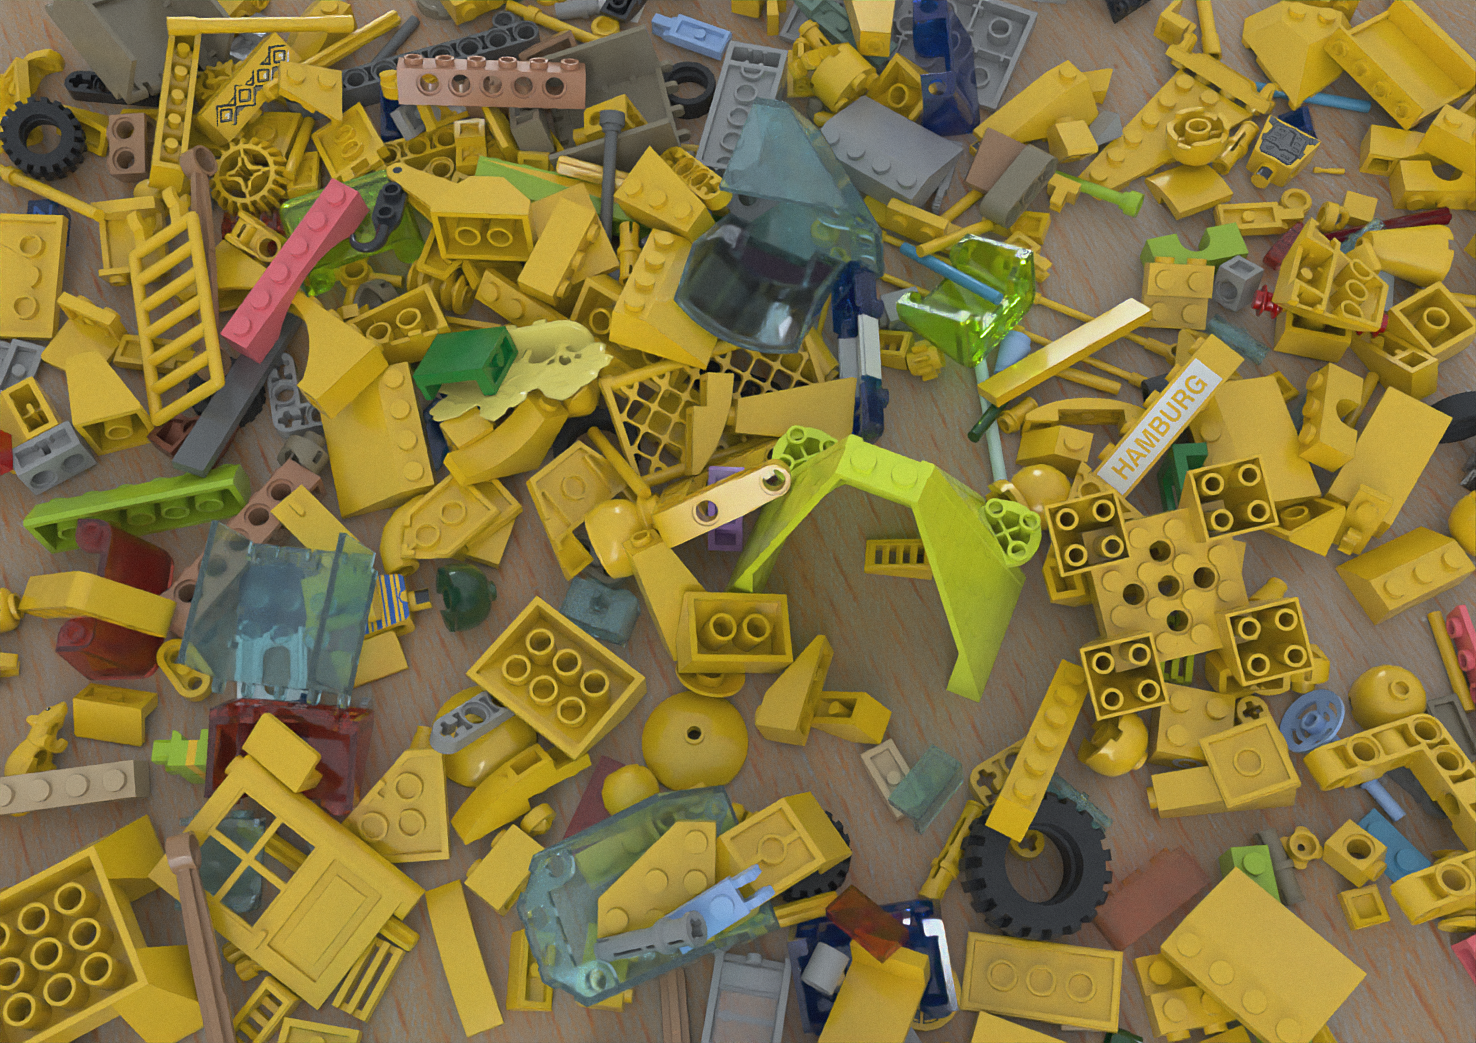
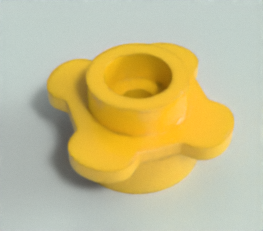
[1280,826,1323,870]

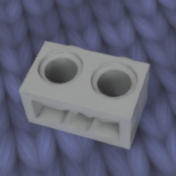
[12,420,97,496]

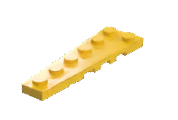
[120,109,303,164]

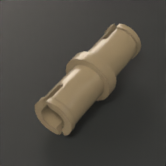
[1253,827,1306,906]

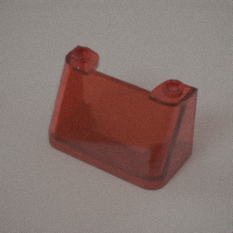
[55,519,174,680]
[204,698,375,815]

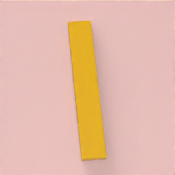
[977,298,1153,407]

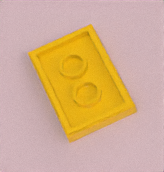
[531,182,620,290]

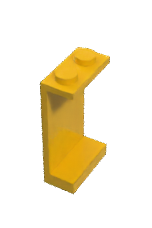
[817,932,931,1043]

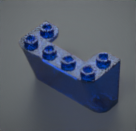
[912,0,980,137]

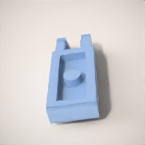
[663,864,775,954]

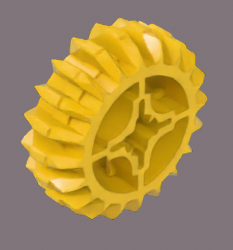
[209,137,290,220]

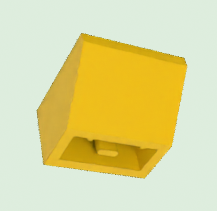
[0,376,63,475]

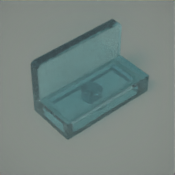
[888,744,964,835]

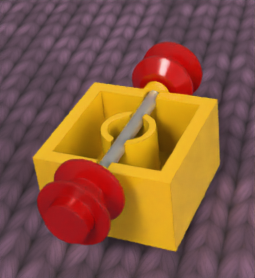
[1251,284,1389,363]

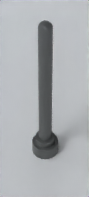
[599,110,625,243]

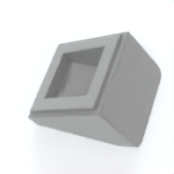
[1088,110,1123,145]

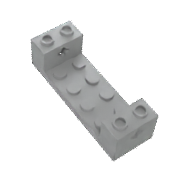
[696,40,788,224]

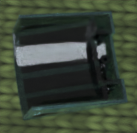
[673,213,846,354]

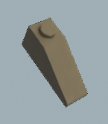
[509,107,554,154]

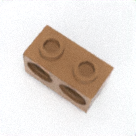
[106,113,157,183]

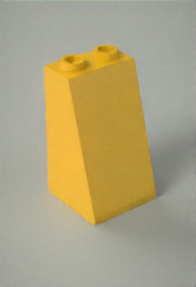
[1322,386,1453,539]

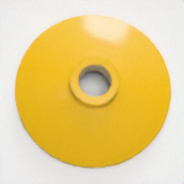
[675,661,745,697]

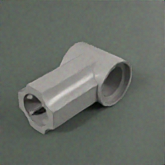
[800,942,849,997]

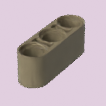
[979,145,1058,229]

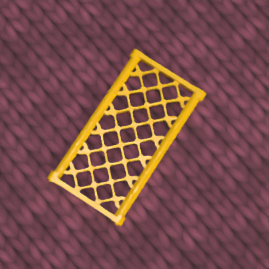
[598,311,825,488]

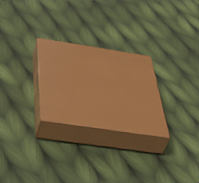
[963,127,1027,195]

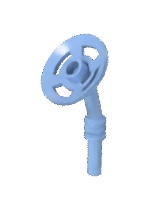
[1279,689,1406,822]

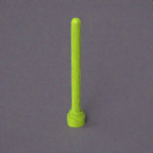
[1055,170,1145,218]

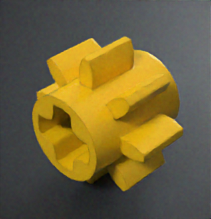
[907,339,946,381]

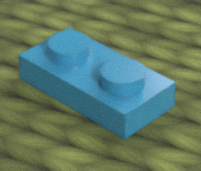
[1357,808,1432,882]

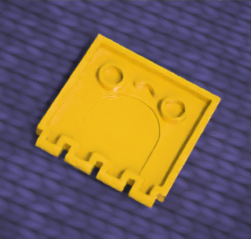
[0,213,69,341]

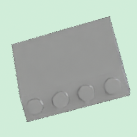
[810,95,964,209]

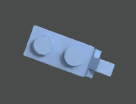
[651,13,732,61]

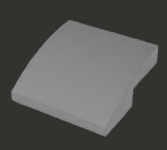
[0,338,46,393]

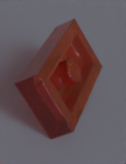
[825,884,909,964]

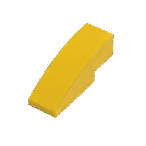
[685,372,734,476]

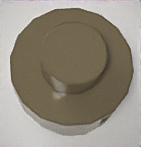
[353,279,399,310]
[277,431,329,475]

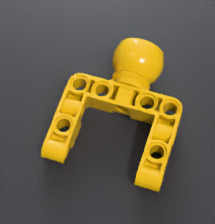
[584,438,791,579]
[1302,713,1476,925]

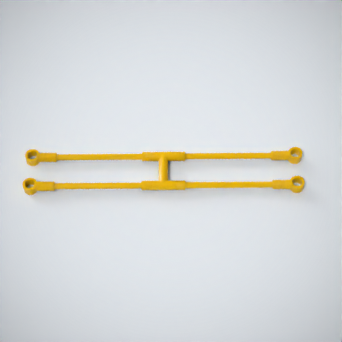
[830,215,1177,388]

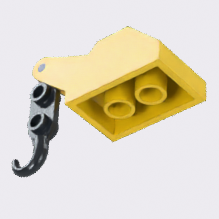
[349,163,538,261]

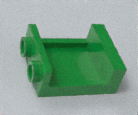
[413,326,518,400]

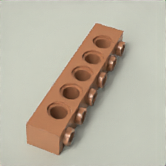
[396,54,586,109]
[160,458,327,645]

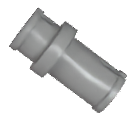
[555,0,600,21]

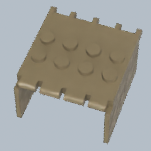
[45,0,234,104]
[540,24,696,173]

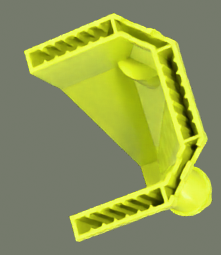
[723,425,1042,703]

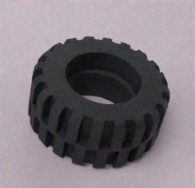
[959,791,1113,940]

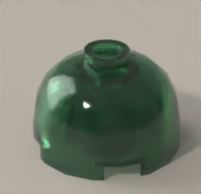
[436,563,497,632]

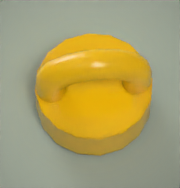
[1315,201,1350,233]

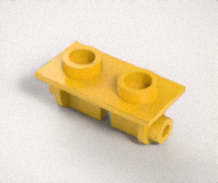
[787,37,815,98]

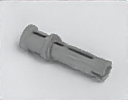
[594,910,707,964]

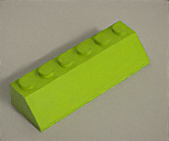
[23,464,251,554]

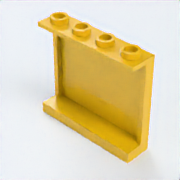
[1323,0,1476,131]

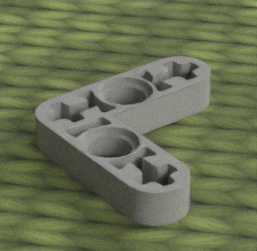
[267,352,324,440]

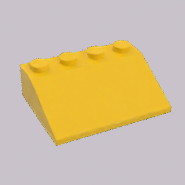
[609,228,741,370]
[320,361,438,519]
[1186,376,1322,510]
[466,596,647,762]
[1160,867,1367,1043]

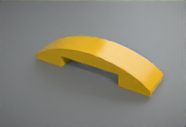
[1020,398,1146,437]
[425,879,505,1038]

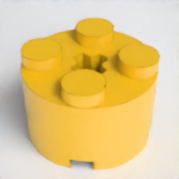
[809,43,880,114]

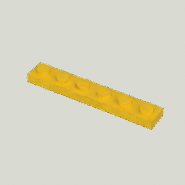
[475,269,641,399]

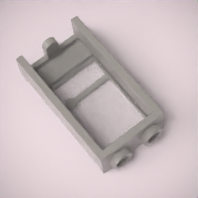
[701,946,793,1043]

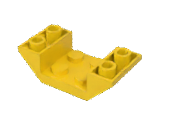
[716,791,852,934]

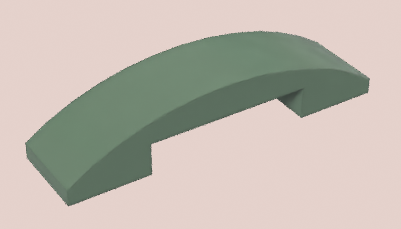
[793,0,898,68]

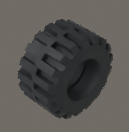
[0,97,87,181]

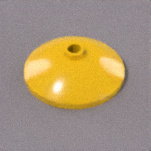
[432,685,537,789]
[642,691,748,793]

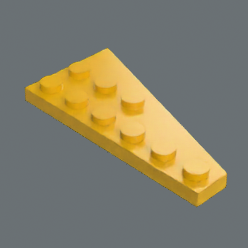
[1078,69,1254,201]

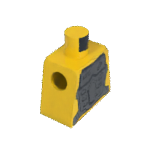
[1246,115,1322,188]

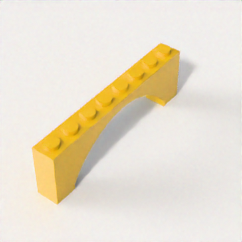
[174,239,390,420]

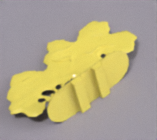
[429,319,614,421]

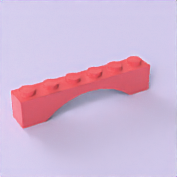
[220,178,370,364]

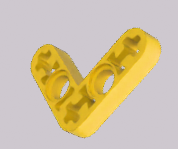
[968,737,1045,861]

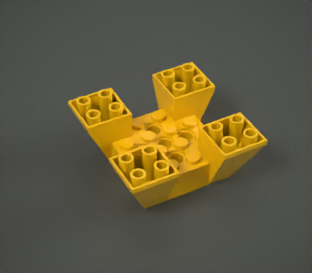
[1043,453,1316,721]
[0,814,204,1043]

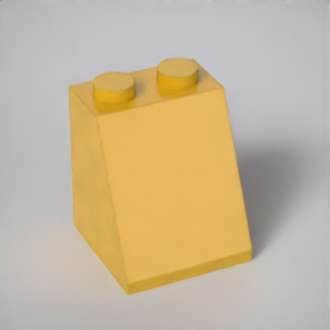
[64,350,155,456]

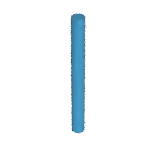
[1254,81,1371,113]
[900,242,1003,305]

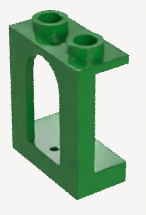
[1156,442,1208,512]

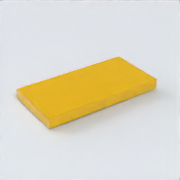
[960,931,1123,1033]

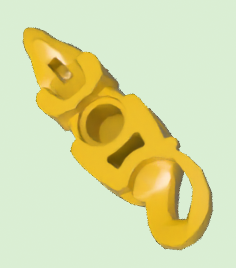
[4,701,68,817]

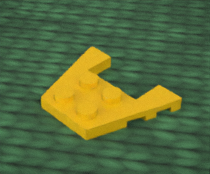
[526,440,661,581]

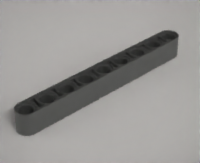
[284,21,540,121]

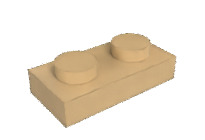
[859,739,928,821]

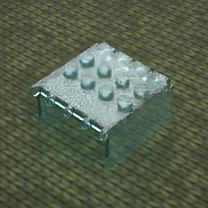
[177,520,378,709]

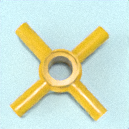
[309,234,405,306]

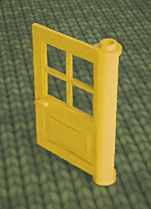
[147,754,426,1010]

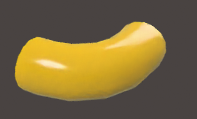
[379,493,425,578]

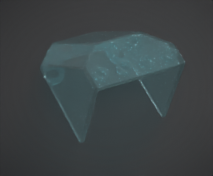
[719,97,885,289]
[516,785,781,1007]

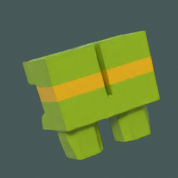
[151,729,239,784]

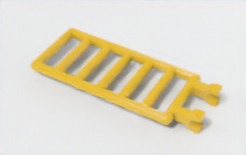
[127,186,225,426]

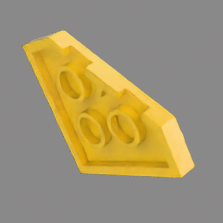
[341,747,452,863]
[597,819,717,941]

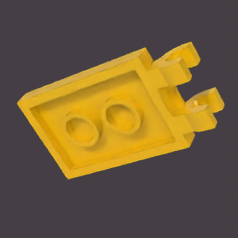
[310,102,390,198]

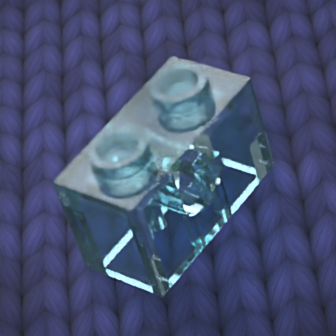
[559,577,641,648]

